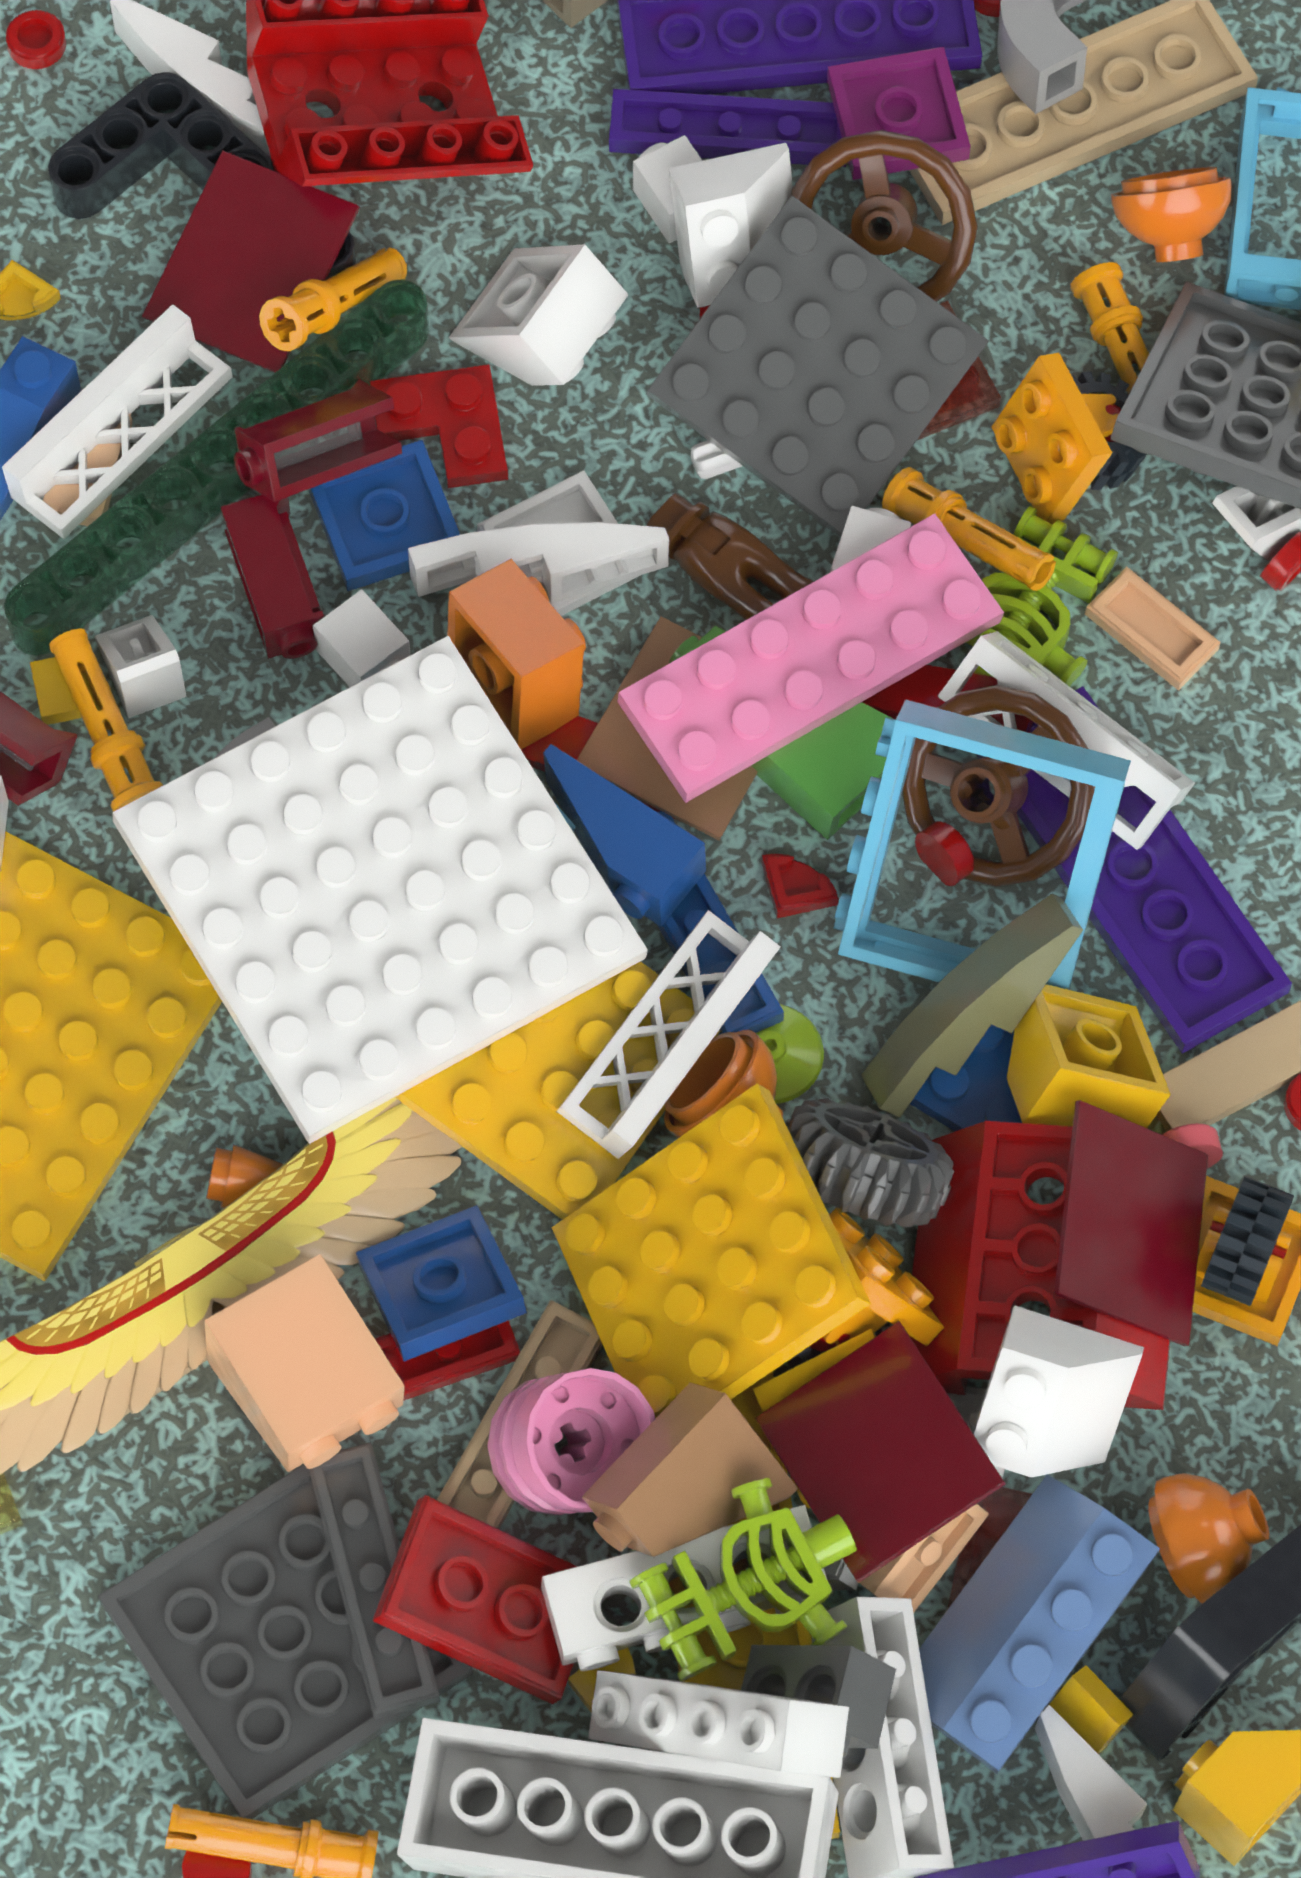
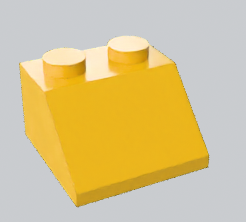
[1007,984,1171,1128]
[1173,1730,1301,1866]

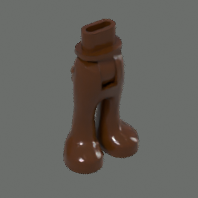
[647,493,814,620]

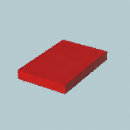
[372,1495,578,1705]

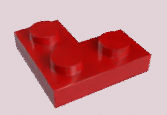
[369,364,508,488]

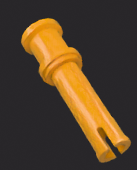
[259,247,407,351]
[1070,262,1150,395]
[882,467,1056,591]
[49,629,163,812]
[165,1804,379,1878]

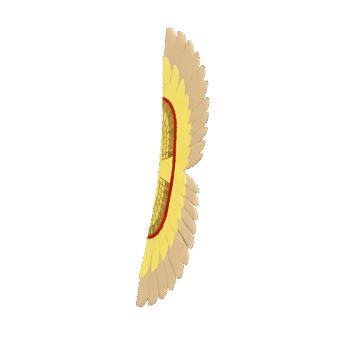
[0,1097,462,1475]

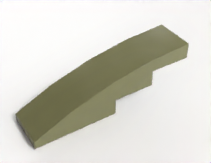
[861,894,1083,1117]

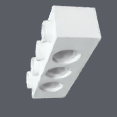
[541,1505,827,1671]
[812,1597,954,1878]
[588,1670,849,1778]

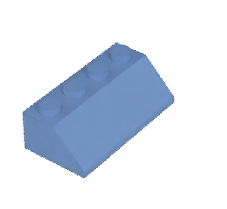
[919,1474,1160,1774]

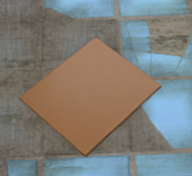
[577,616,757,841]

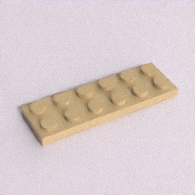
[909,0,1258,225]

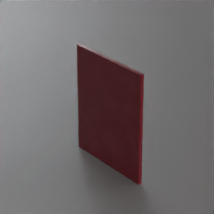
[142,150,360,375]
[1054,1100,1208,1346]
[755,1321,1006,1583]

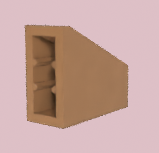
[582,1382,798,1557]

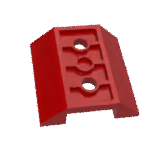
[246,0,533,187]
[909,1121,1171,1410]

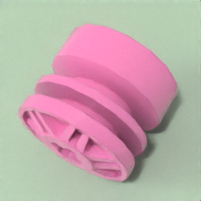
[487,1368,655,1516]

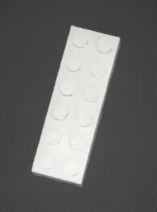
[397,1718,839,1878]

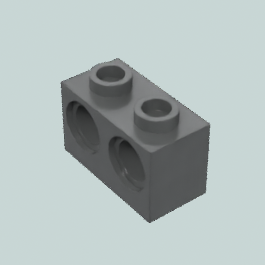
[741,1645,896,1757]

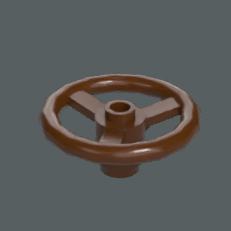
[790,130,978,302]
[902,685,1096,887]

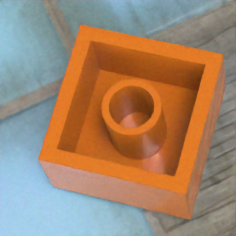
[447,559,586,749]

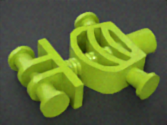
[965,506,1118,687]
[629,1478,857,1682]

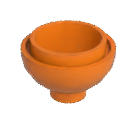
[1111,167,1232,262]
[664,1030,784,1138]
[1148,1473,1270,1604]

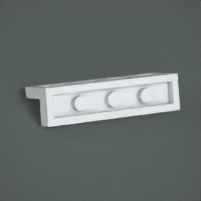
[2,304,233,539]
[938,631,1195,850]
[556,910,781,1159]

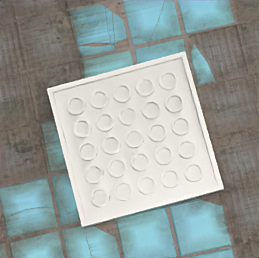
[113,636,648,1144]

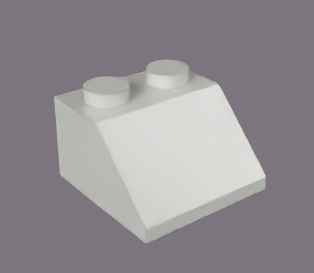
[668,143,793,308]
[449,244,629,386]
[973,1305,1144,1477]

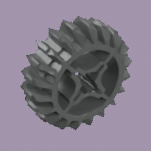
[785,1098,954,1227]

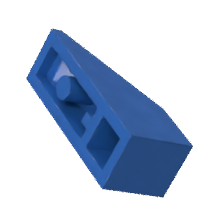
[0,336,81,520]
[543,744,706,927]

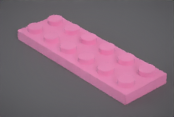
[617,514,1004,803]

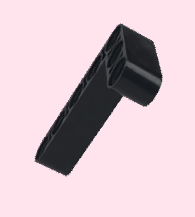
[48,72,356,280]
[1120,1524,1301,1761]

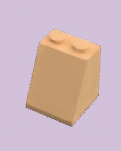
[204,1254,404,1472]

